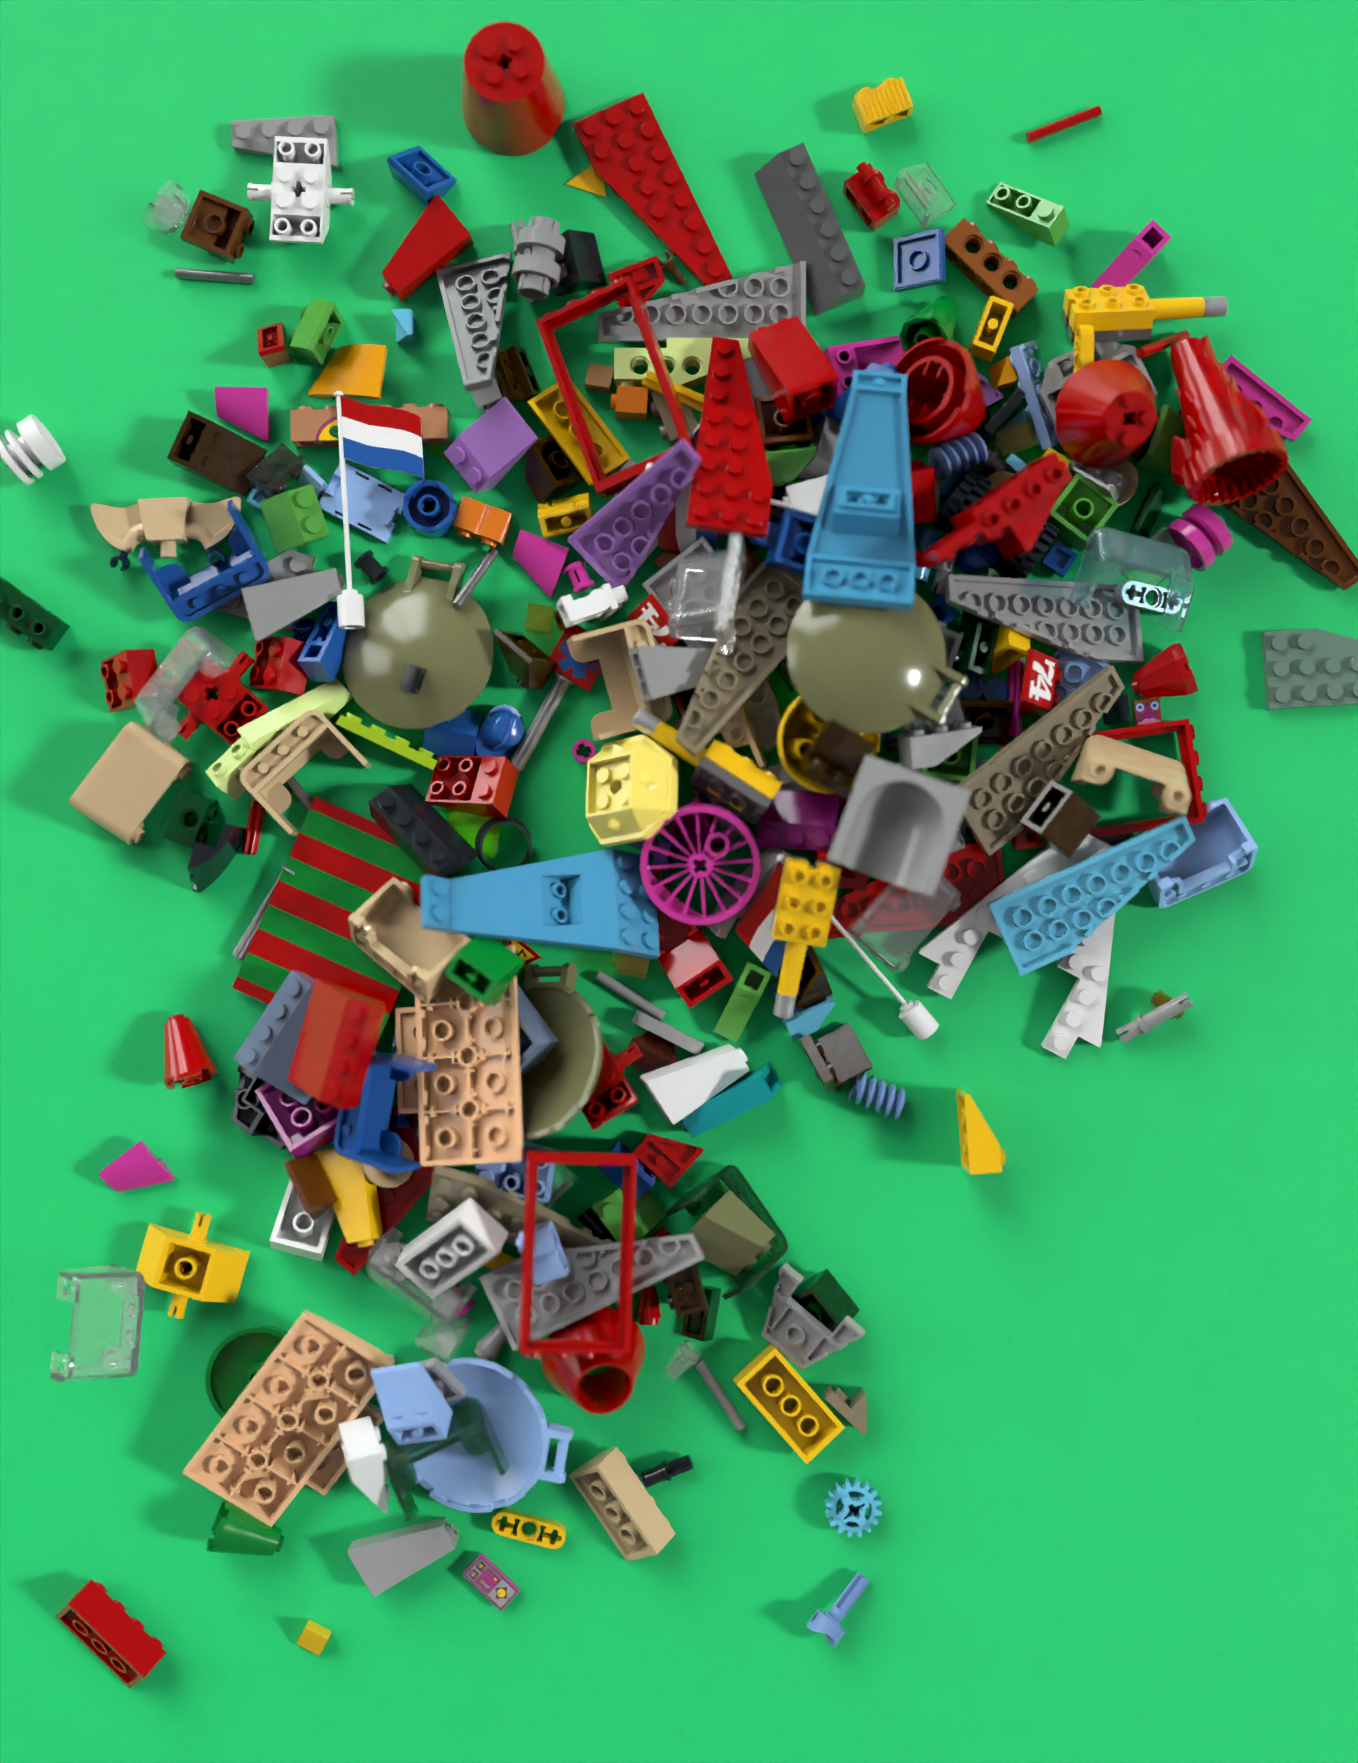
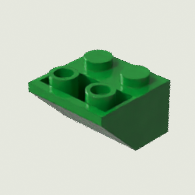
[443,936,525,1006]

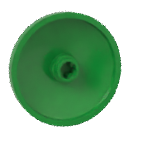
[205,1324,288,1418]

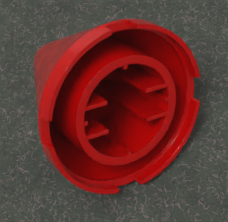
[895,337,990,445]

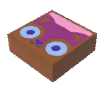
[1131,697,1162,726]

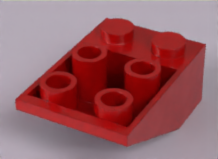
[425,755,519,818]

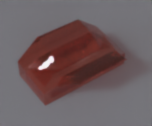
[628,1031,679,1073]

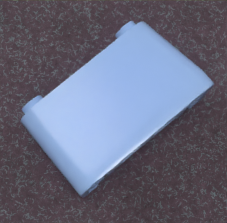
[1133,797,1258,909]

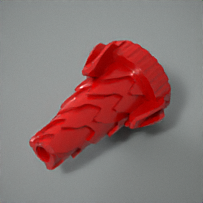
[1170,335,1289,506]

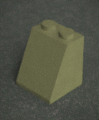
[688,1190,776,1276]

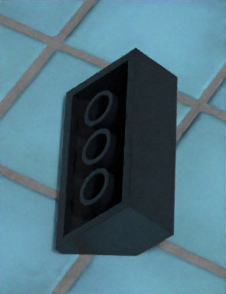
[368,784,479,879]

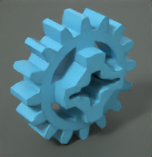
[825,1477,882,1538]

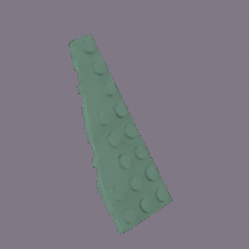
[1261,628,1358,710]

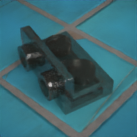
[245,443,305,499]

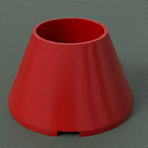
[541,1307,645,1414]

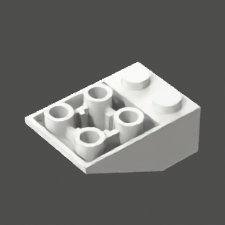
[338,1416,391,1513]

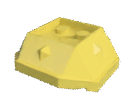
[585,734,678,847]

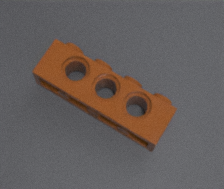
[945,218,1039,320]

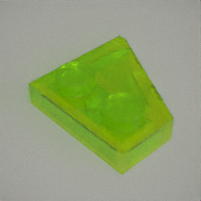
[448,809,501,859]

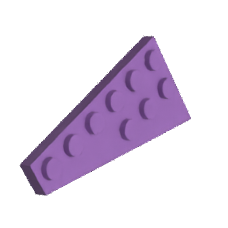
[567,438,701,589]

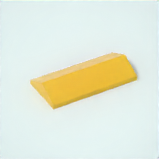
[527,380,631,486]

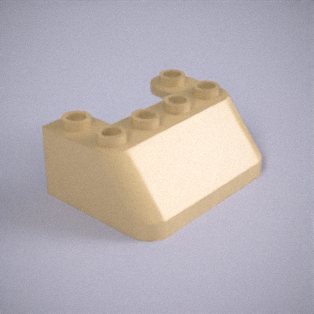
[566,619,672,741]

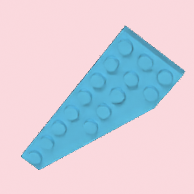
[987,815,1196,976]

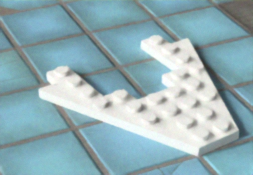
[918,834,1115,1059]

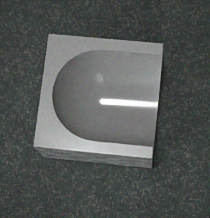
[828,755,971,899]

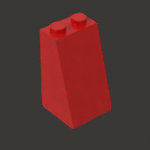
[748,316,839,425]

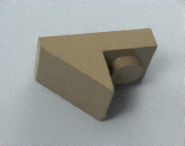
[823,1384,867,1435]

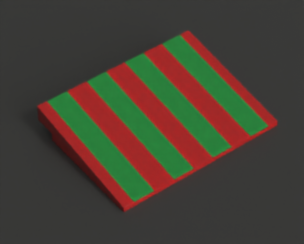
[232,797,450,1051]

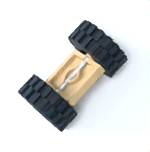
[933,468,1059,579]

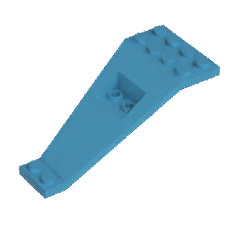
[802,370,915,611]
[421,848,660,960]

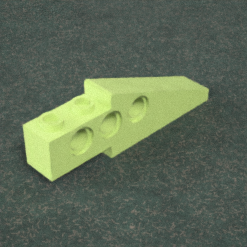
[614,338,752,390]
[205,678,353,800]

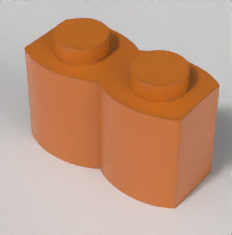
[452,496,514,548]

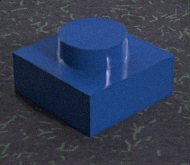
[1040,541,1078,578]

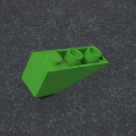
[986,182,1070,247]
[713,961,772,1043]

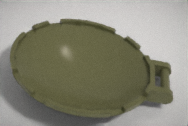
[342,554,495,730]
[786,592,968,734]
[521,963,603,1140]

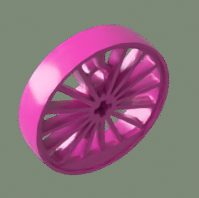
[640,803,761,925]

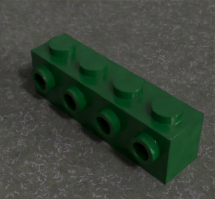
[951,568,1010,679]
[0,576,70,651]

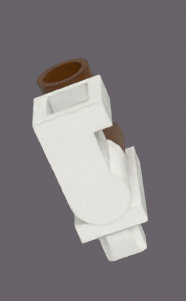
[554,583,629,631]

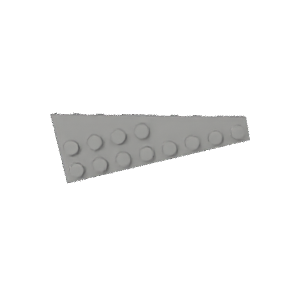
[598,261,806,343]

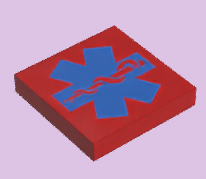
[549,625,602,692]

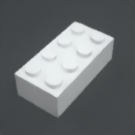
[394,1197,509,1300]

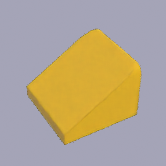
[296,1619,332,1656]

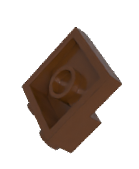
[180,189,255,264]

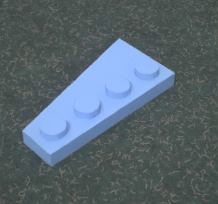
[1010,340,1059,450]

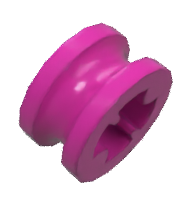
[572,739,596,764]

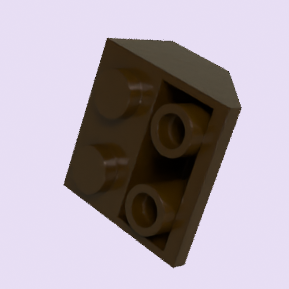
[1020,780,1101,859]

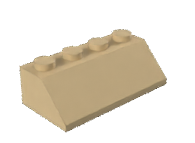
[569,1447,676,1562]

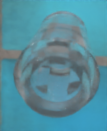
[664,1340,701,1380]

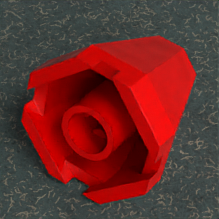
[1130,642,1198,699]

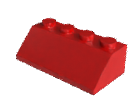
[56,1579,167,1689]

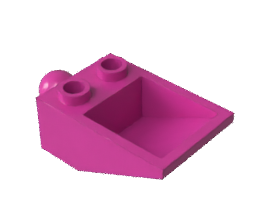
[824,335,905,400]

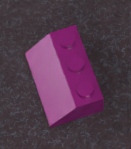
[757,789,842,851]

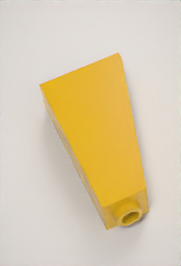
[313,1148,383,1248]

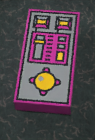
[463,1553,520,1610]

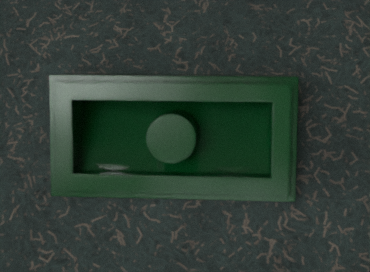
[1129,481,1167,541]
[682,1285,721,1342]

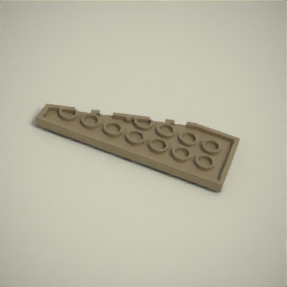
[675,561,804,757]
[956,665,1125,856]
[426,1164,614,1249]

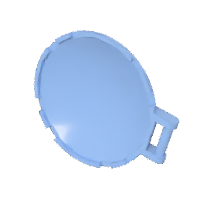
[397,1357,573,1513]

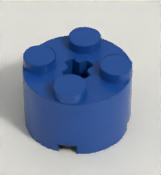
[403,480,458,539]

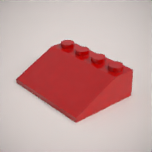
[287,978,387,1109]

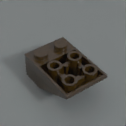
[167,411,267,498]

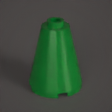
[899,296,959,353]
[206,1500,284,1556]

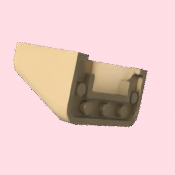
[68,721,195,845]
[1070,735,1191,815]
[348,877,471,1002]

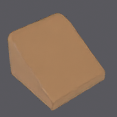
[584,363,614,393]

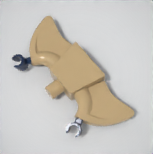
[90,497,242,571]

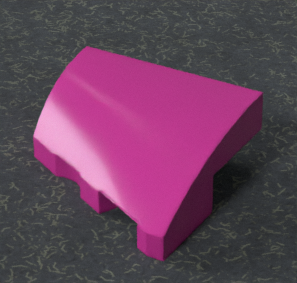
[214,387,271,442]
[512,530,570,598]
[666,796,711,869]
[98,1140,176,1192]

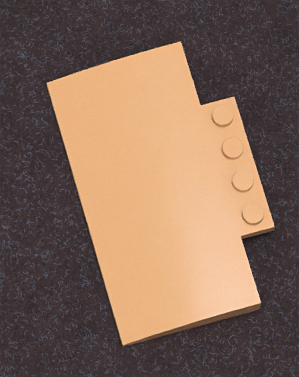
[395,945,524,1167]
[183,1310,395,1527]

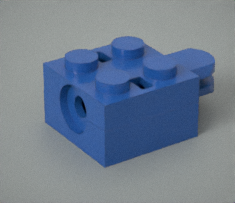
[748,509,816,578]

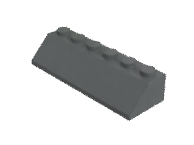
[754,142,866,317]

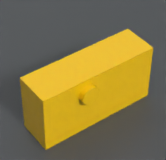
[733,1343,845,1464]

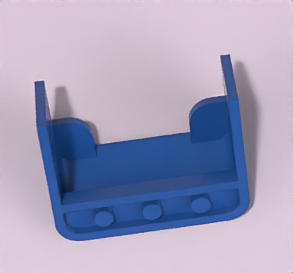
[138,499,269,622]
[334,1051,437,1174]

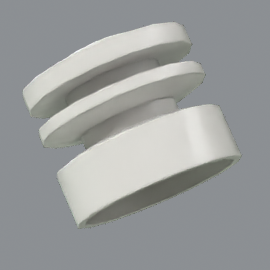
[0,414,66,486]

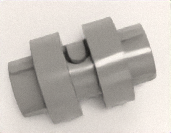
[512,216,566,301]

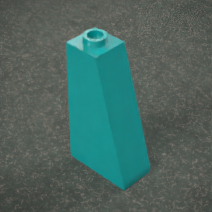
[680,1062,782,1138]

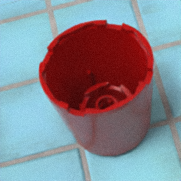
[461,21,565,157]

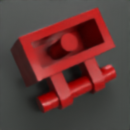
[842,161,901,233]

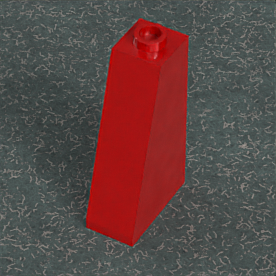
[381,194,473,302]

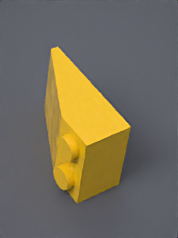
[956,1089,1006,1175]

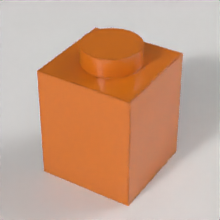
[611,385,649,421]

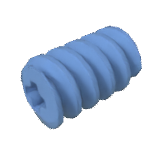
[927,432,988,478]
[847,1072,906,1121]

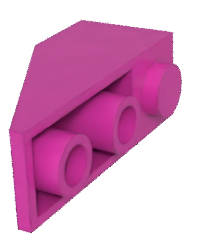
[1091,219,1171,288]

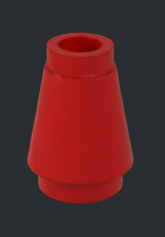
[636,1287,662,1325]

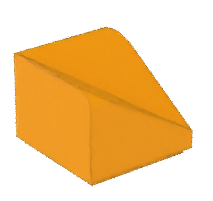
[988,356,1018,392]

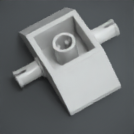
[247,136,354,244]

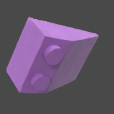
[444,397,538,494]

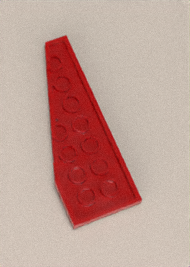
[573,92,733,286]
[685,336,773,539]

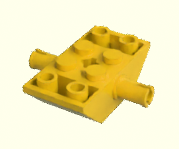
[135,1212,251,1319]

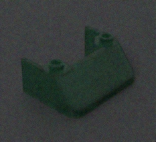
[665,1165,788,1300]
[384,1397,510,1522]

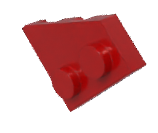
[608,255,665,309]
[632,1133,704,1188]

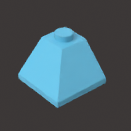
[768,982,835,1042]

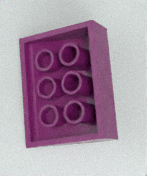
[254,1083,339,1159]

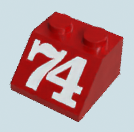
[627,593,684,647]
[1018,649,1062,716]

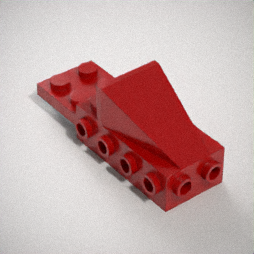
[915,452,1072,568]

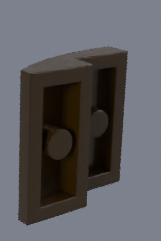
[494,345,541,401]

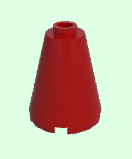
[164,1014,218,1090]

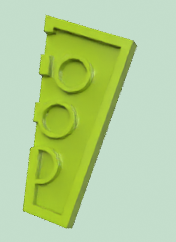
[335,713,437,770]

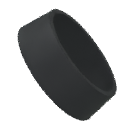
[475,816,532,871]

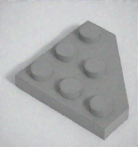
[218,550,317,633]

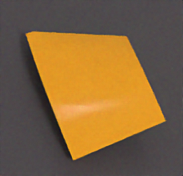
[308,344,387,400]

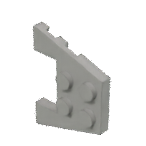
[762,1263,866,1370]

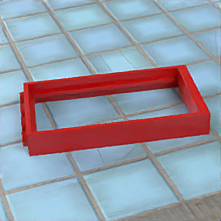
[536,276,697,499]
[997,718,1207,850]
[517,1150,637,1358]

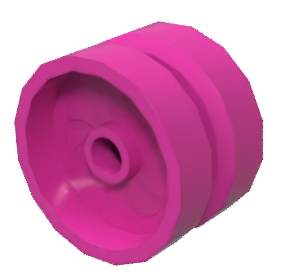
[1164,503,1233,572]

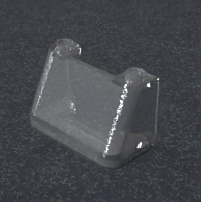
[135,627,238,746]
[845,874,962,973]
[366,1227,477,1328]

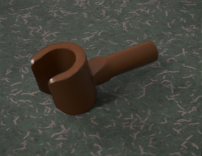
[657,250,687,286]

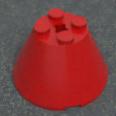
[1054,359,1158,468]

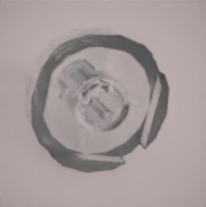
[141,179,191,235]

